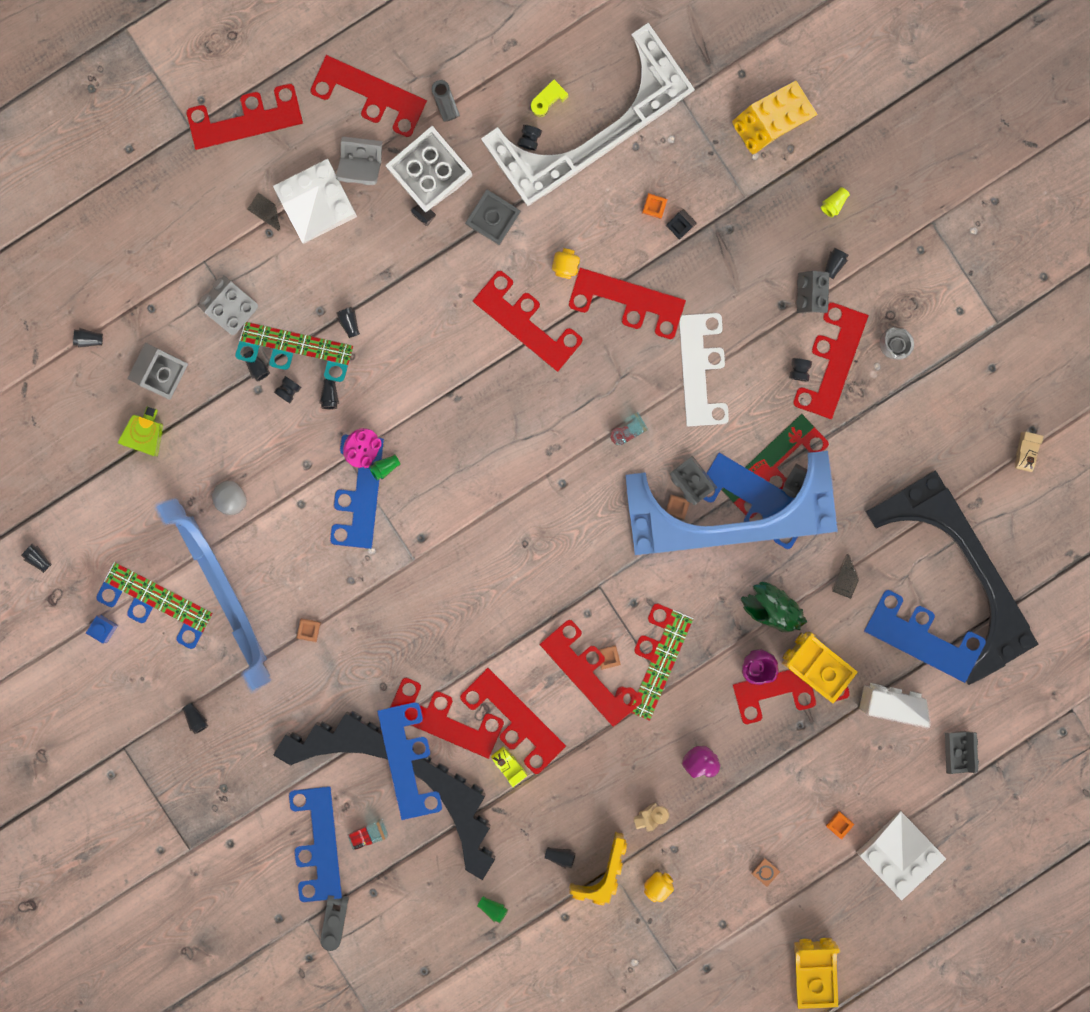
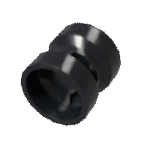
[517,125,542,151]
[789,358,812,382]
[274,376,302,404]

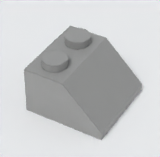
[127,343,188,400]

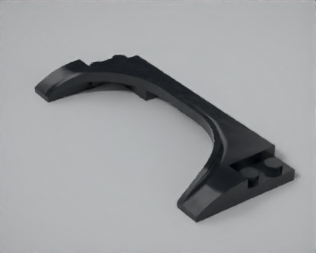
[865,470,1039,685]

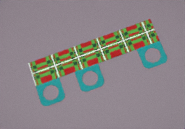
[235,322,353,382]

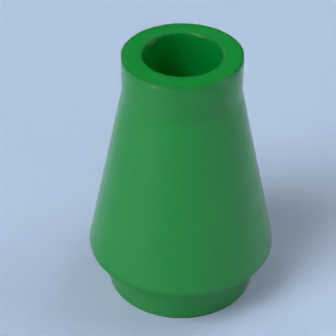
[369,454,401,480]
[477,896,508,924]

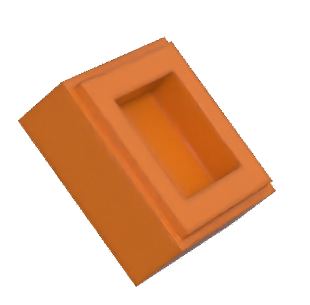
[642,193,668,219]
[825,810,855,840]

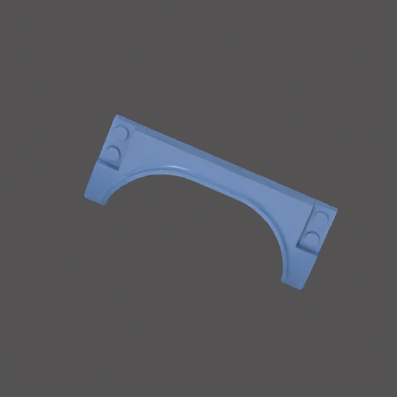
[626,451,838,555]
[155,498,272,692]

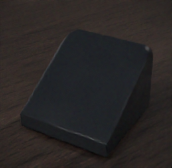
[411,205,436,226]
[666,209,697,240]

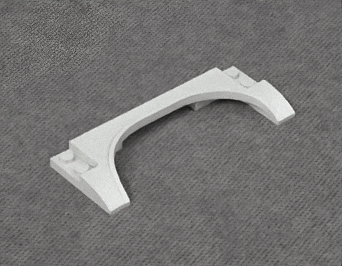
[481,23,695,207]

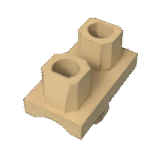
[633,803,669,832]

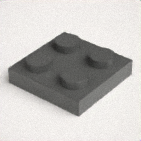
[465,190,521,246]

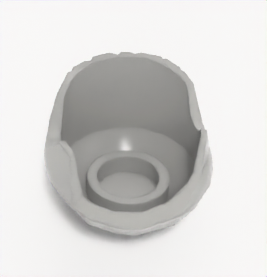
[880,327,914,360]
[212,481,247,515]

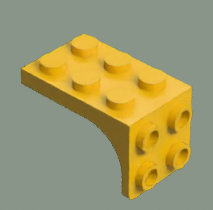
[732,81,818,155]
[782,631,858,704]
[569,832,627,905]
[794,938,840,1009]

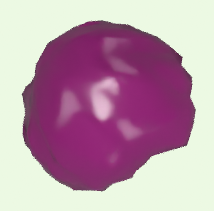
[742,649,778,685]
[681,746,720,778]

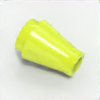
[821,187,850,218]

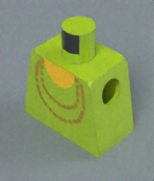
[118,406,163,457]

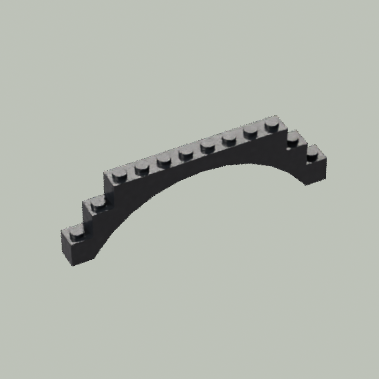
[273,711,496,881]

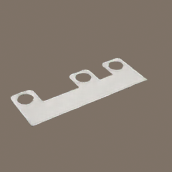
[680,313,729,427]

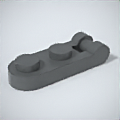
[321,895,349,951]

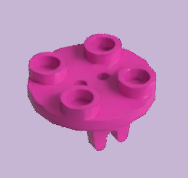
[343,428,381,468]

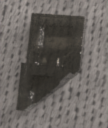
[247,193,280,231]
[832,554,859,599]

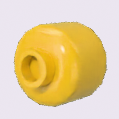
[552,248,580,279]
[644,872,674,902]

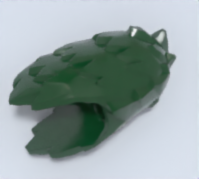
[741,582,807,632]

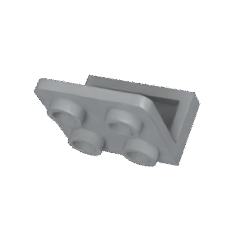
[336,137,382,185]
[198,276,258,335]

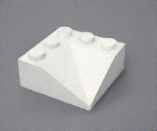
[386,126,473,213]
[273,159,357,244]
[859,683,930,728]
[857,811,946,900]

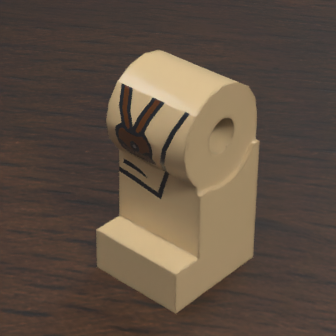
[1015,432,1044,472]

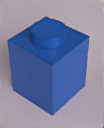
[86,615,118,644]

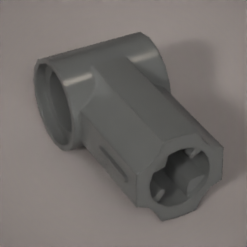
[432,80,460,122]

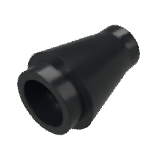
[824,248,849,279]
[336,307,360,338]
[73,328,103,348]
[243,350,270,382]
[319,379,339,410]
[21,544,52,573]
[182,703,208,734]
[544,847,576,869]

